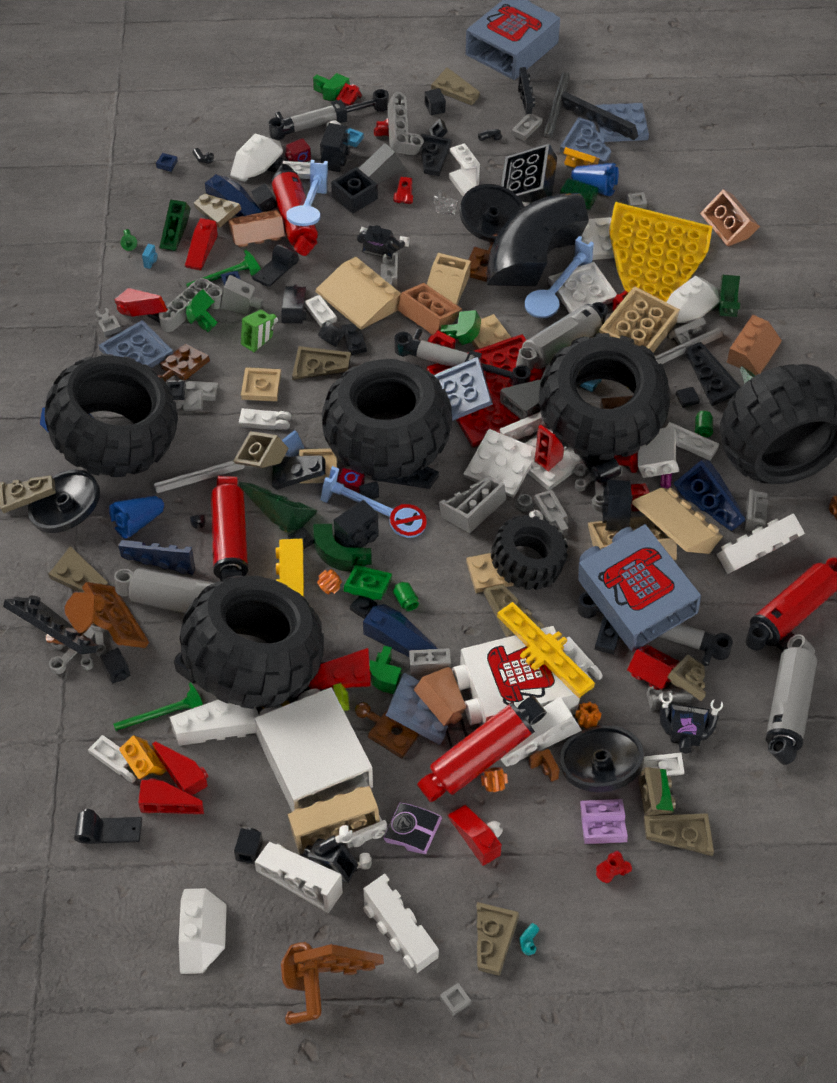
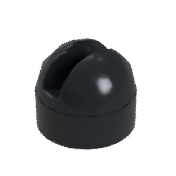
[190,515,206,529]

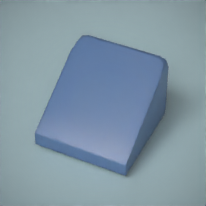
[282,431,304,456]

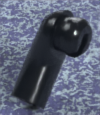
[478,129,502,141]
[192,148,214,164]

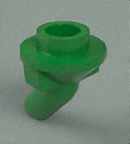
[120,229,137,251]

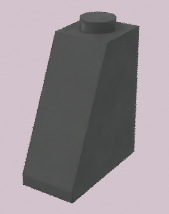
[359,143,406,184]
[500,380,541,420]

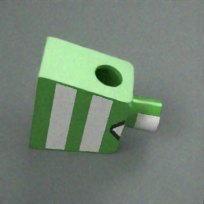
[241,310,278,353]

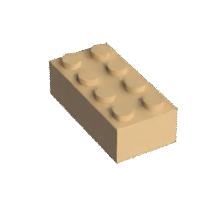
[288,786,380,854]

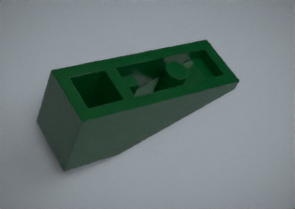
[159,199,191,251]

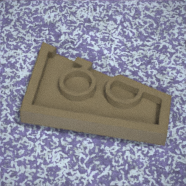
[0,475,56,513]
[644,813,714,856]

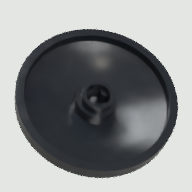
[459,184,524,243]
[28,469,100,533]
[560,725,644,792]

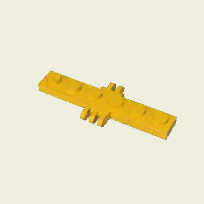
[497,602,595,698]

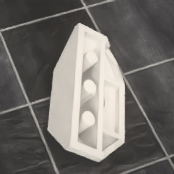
[230,134,283,182]
[666,276,720,323]
[179,888,227,974]

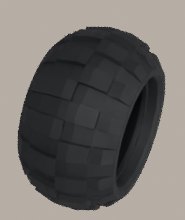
[539,333,671,460]
[44,354,178,477]
[322,358,452,479]
[720,364,837,484]
[179,575,324,709]

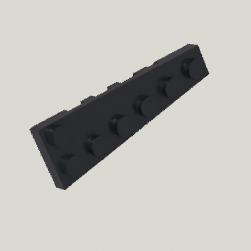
[3,595,98,655]

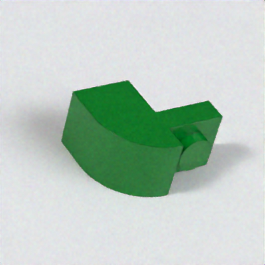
[313,73,350,101]
[186,289,218,333]
[441,310,481,345]
[369,646,401,694]

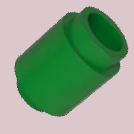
[695,410,713,438]
[393,582,419,612]

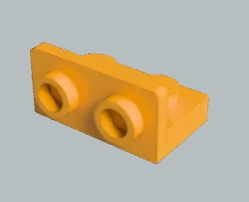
[564,147,600,168]
[119,735,167,780]

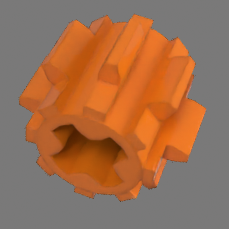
[317,569,343,595]
[575,701,602,729]
[481,767,508,792]

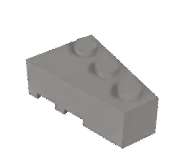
[439,476,506,533]

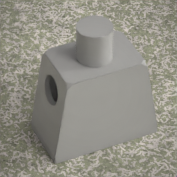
[221,275,263,314]

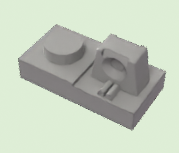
[668,317,706,345]

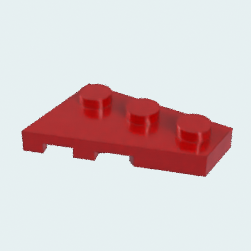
[309,648,371,689]

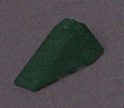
[238,482,317,533]

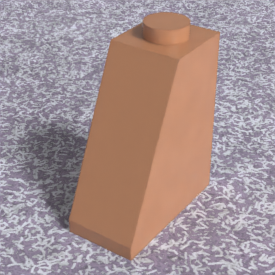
[414,667,466,726]

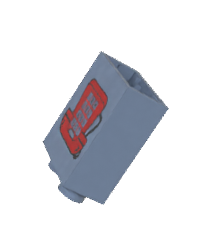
[465,0,560,80]
[578,524,701,652]

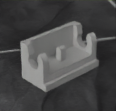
[381,253,398,290]
[745,489,768,531]
[409,648,451,680]
[646,687,693,711]

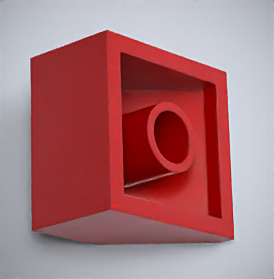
[627,644,680,690]

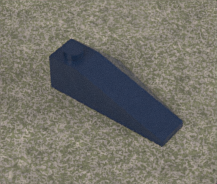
[205,174,263,217]
[673,460,747,531]
[363,604,438,657]

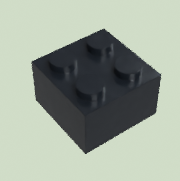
[320,123,351,172]
[331,167,378,214]
[602,480,632,531]
[333,500,379,548]

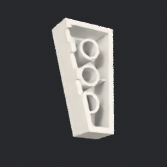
[716,513,805,575]
[501,696,582,767]
[170,700,259,746]
[255,842,343,914]
[363,874,439,973]

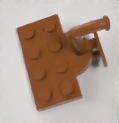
[46,582,150,648]
[281,942,384,1025]

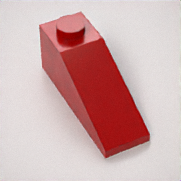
[185,218,218,271]
[114,288,168,317]
[534,425,564,472]
[152,741,208,796]
[138,778,204,814]
[448,805,502,866]

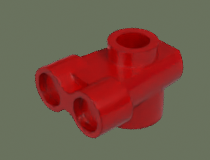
[374,119,389,137]
[393,177,414,204]
[596,851,632,883]

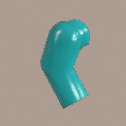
[519,923,540,956]

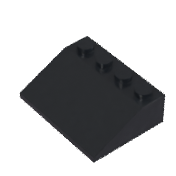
[501,144,557,203]

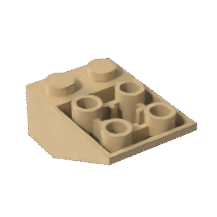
[427,253,471,305]

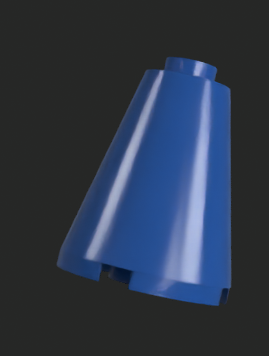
[571,163,619,197]
[109,496,164,538]

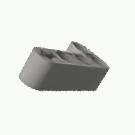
[388,92,424,155]
[159,278,223,332]

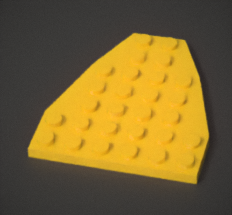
[609,202,713,302]

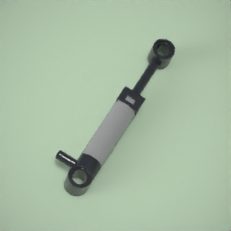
[269,89,389,140]
[394,328,531,386]
[577,592,733,666]

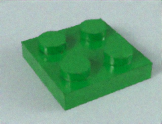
[344,565,392,600]

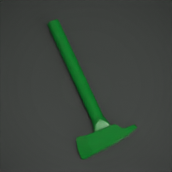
[186,250,261,288]
[113,682,203,731]

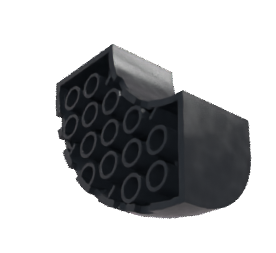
[486,193,589,286]

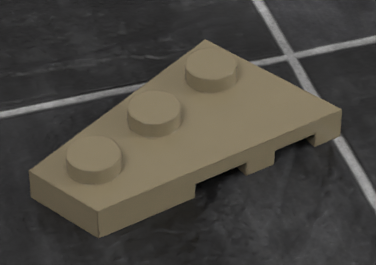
[431,67,480,106]
[194,193,241,228]
[292,346,351,380]
[48,546,109,592]
[484,584,544,638]
[668,654,706,701]
[477,902,519,976]

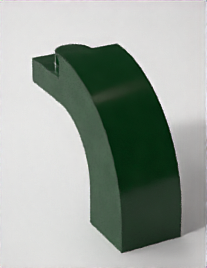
[719,274,741,317]
[313,524,372,572]

